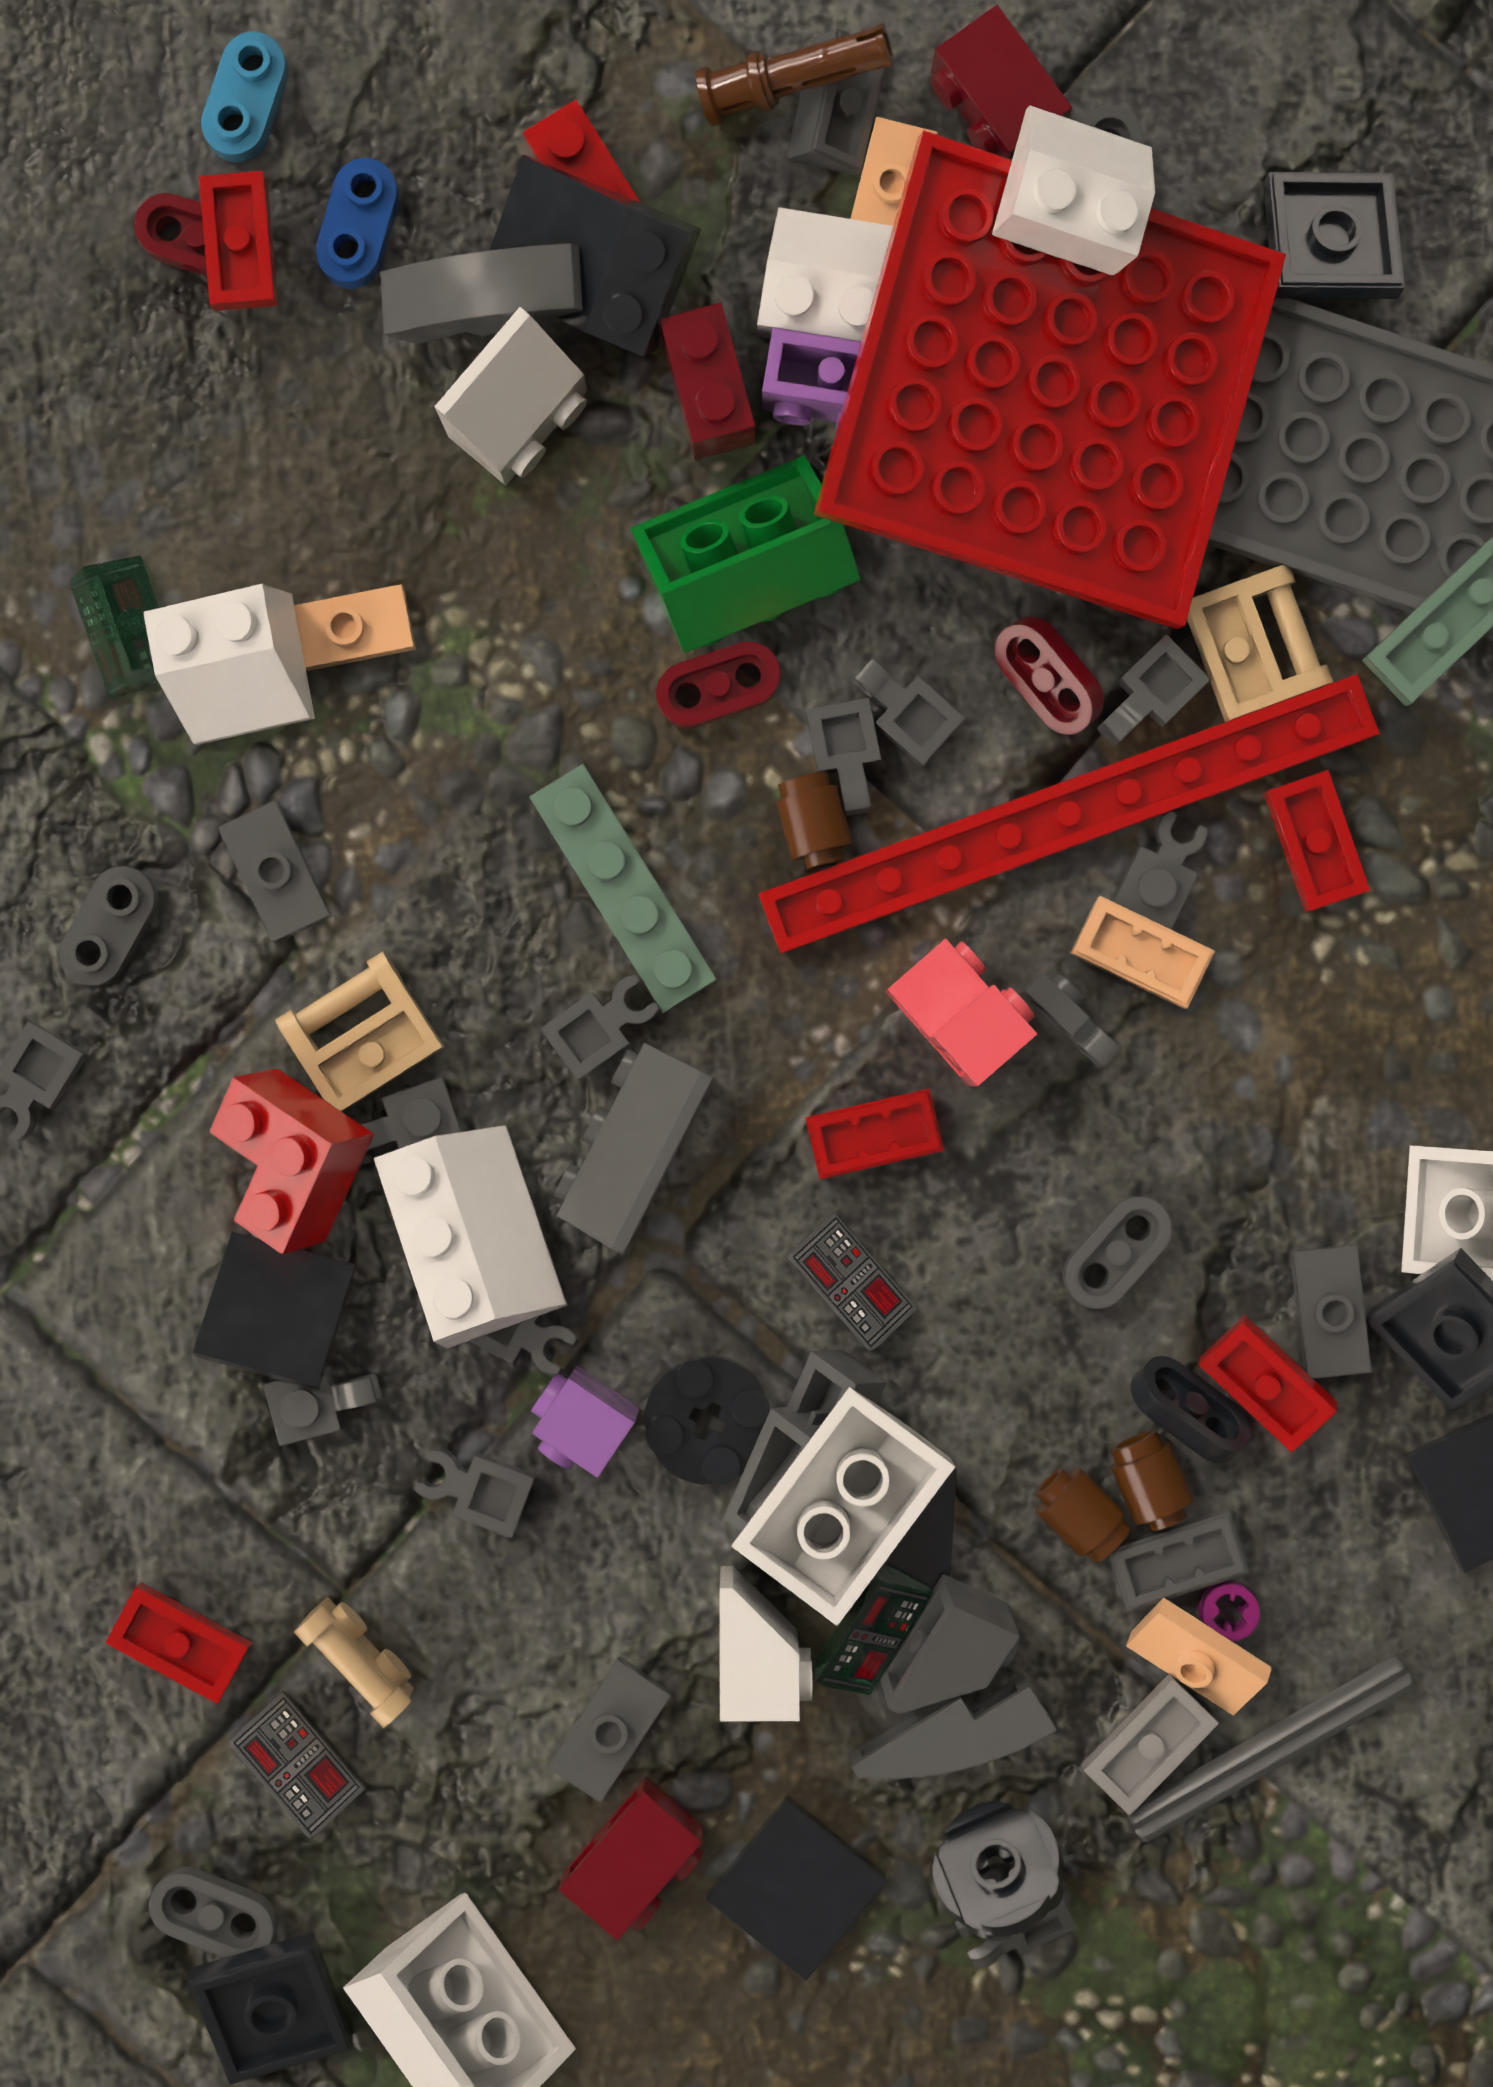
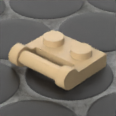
[1187,565,1334,722]
[275,951,445,1112]
[294,1596,414,1728]

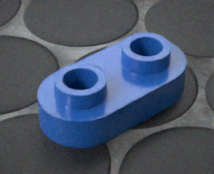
[316,158,400,289]

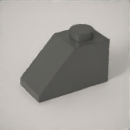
[879,1574,1020,1714]

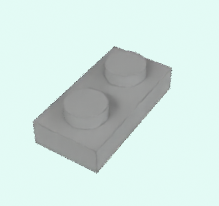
[1081,1674,1219,1816]

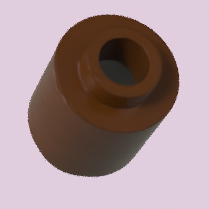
[776,771,853,870]
[1110,1430,1194,1531]
[1035,1467,1131,1563]

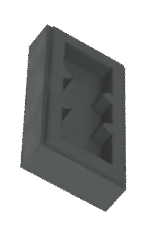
[218,800,333,943]
[1290,1244,1372,1379]
[1108,1509,1250,1612]
[547,1656,671,1803]

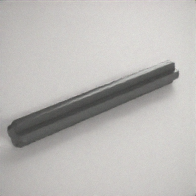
[1127,1657,1414,1842]

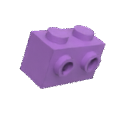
[762,328,861,429]
[531,1366,639,1478]

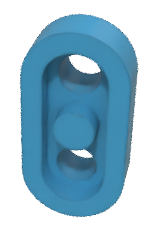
[201,32,289,163]

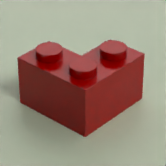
[210,1068,374,1255]

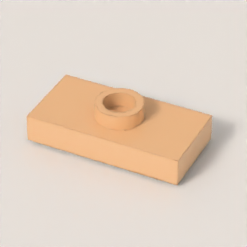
[851,117,937,226]
[294,584,416,671]
[1070,896,1215,1009]
[1126,1598,1272,1716]

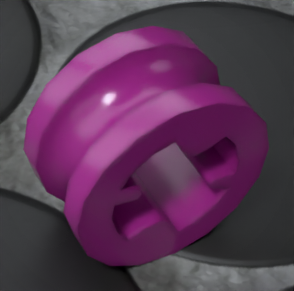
[1197,1579,1260,1641]

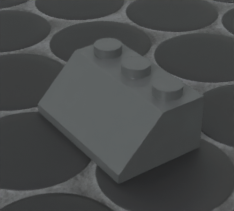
[553,1043,714,1254]

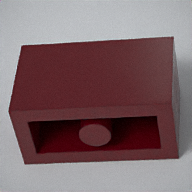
[930,4,1072,160]
[659,302,755,461]
[559,1776,704,1941]

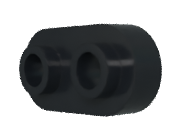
[1131,1356,1251,1463]

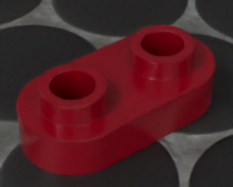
[134,193,207,276]
[995,616,1104,735]
[656,642,780,729]

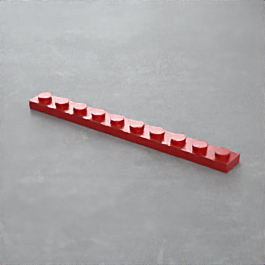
[758,674,1380,954]

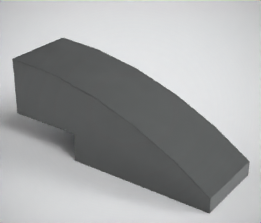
[380,243,583,344]
[724,1349,887,1532]
[849,1673,1057,1779]

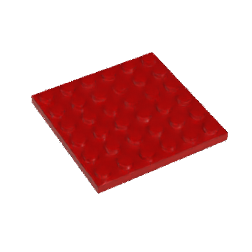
[814,130,1286,629]

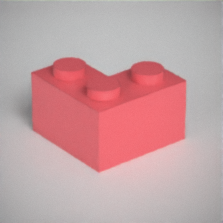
[884,939,1037,1086]

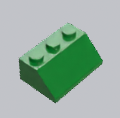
[630,455,861,654]

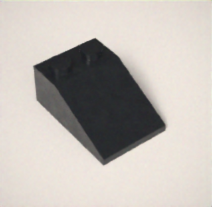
[490,155,701,357]

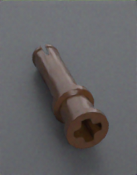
[696,23,894,127]

